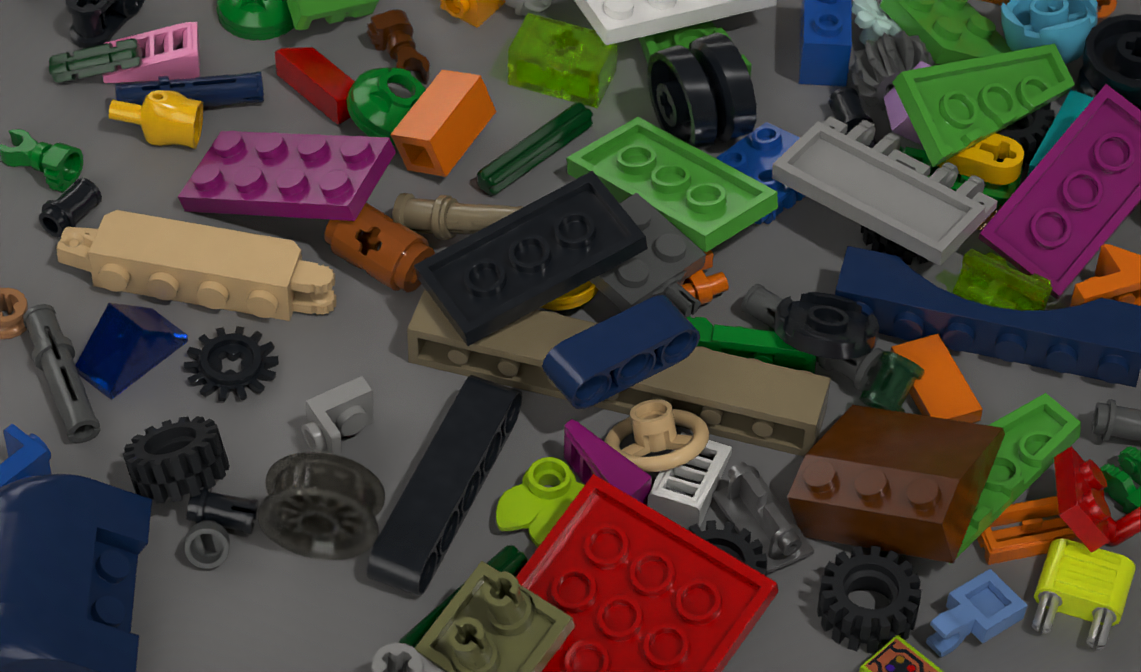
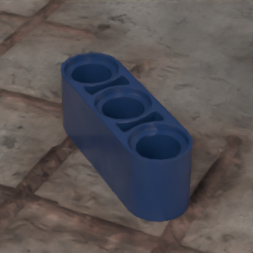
[542,295,700,409]

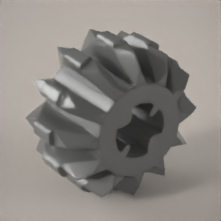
[851,30,935,111]

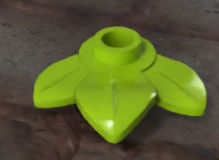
[496,457,584,547]

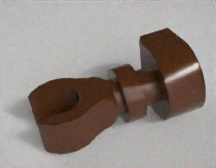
[367,9,430,84]

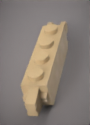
[56,210,337,321]

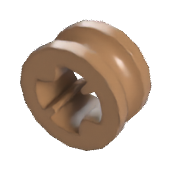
[0,288,28,339]

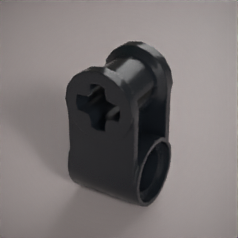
[66,0,145,48]

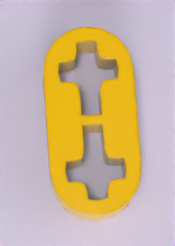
[937,133,1024,185]

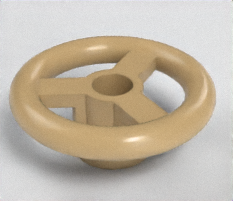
[604,399,709,473]

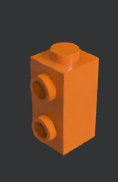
[391,69,496,177]

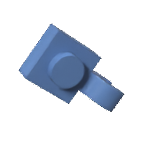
[926,569,1028,657]

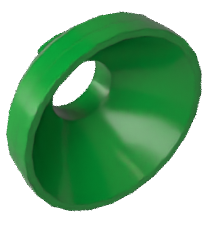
[217,0,294,40]
[346,67,426,146]

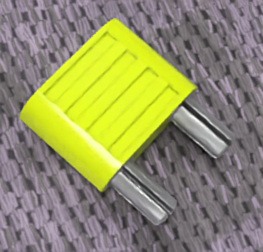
[1032,538,1136,650]

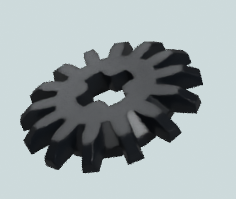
[184,326,279,402]

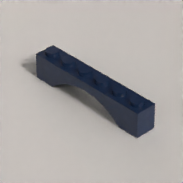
[835,246,1141,387]

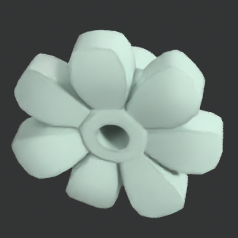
[852,0,902,45]

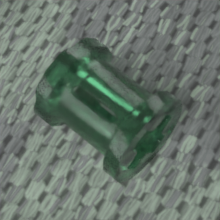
[859,351,925,413]

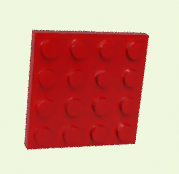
[516,474,779,672]

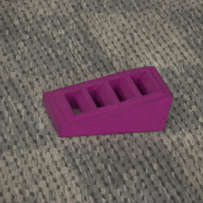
[564,419,652,505]

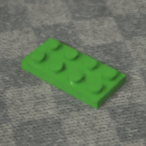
[566,117,778,252]

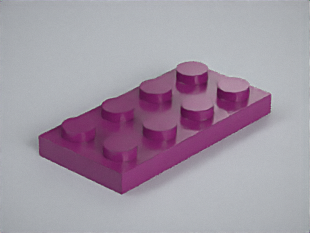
[978,84,1141,301]
[178,131,396,221]

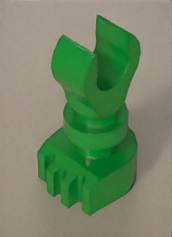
[0,129,84,193]

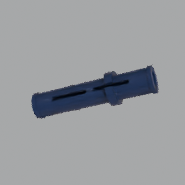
[115,71,264,107]

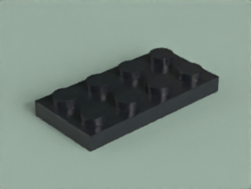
[414,171,648,346]

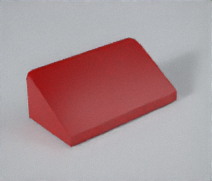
[275,47,355,125]

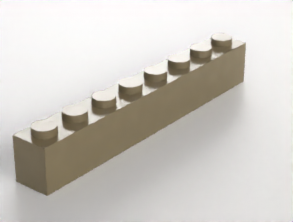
[407,289,831,457]

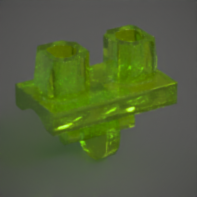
[952,249,1053,311]

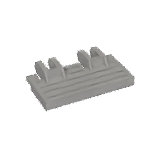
[772,116,997,266]

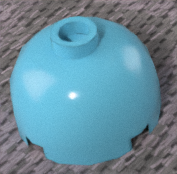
[1001,0,1098,64]

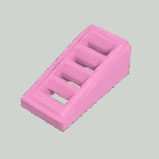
[103,22,200,83]

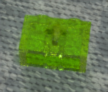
[508,13,618,108]

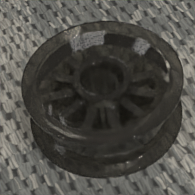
[258,452,385,560]

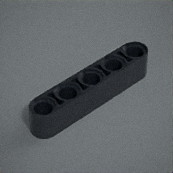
[367,375,523,596]

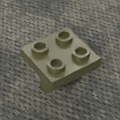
[415,561,575,672]

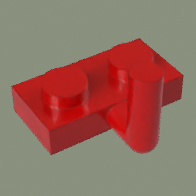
[1054,446,1141,553]

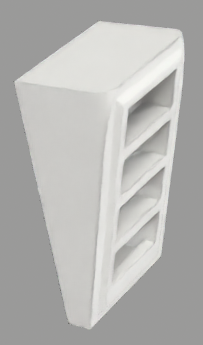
[647,432,732,530]

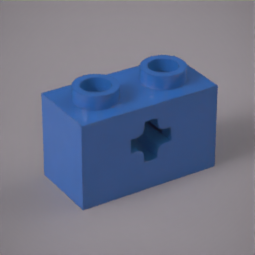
[799,0,852,87]

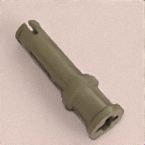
[392,193,523,240]

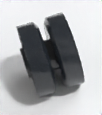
[1076,14,1141,110]
[647,32,756,150]

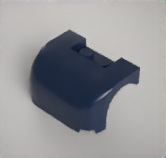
[0,474,152,672]

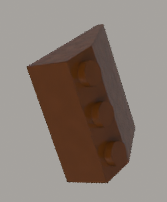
[787,405,1005,563]

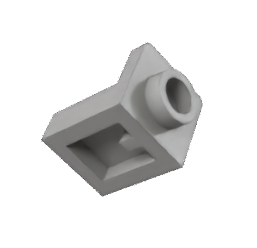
[302,376,373,468]

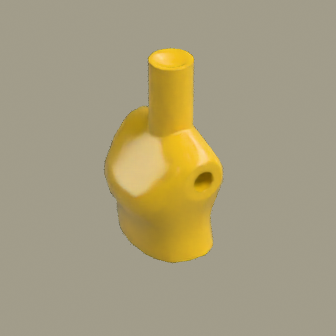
[108,90,203,149]

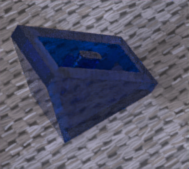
[75,303,188,400]

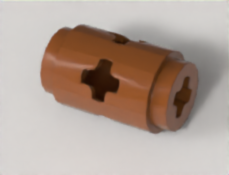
[324,202,435,292]

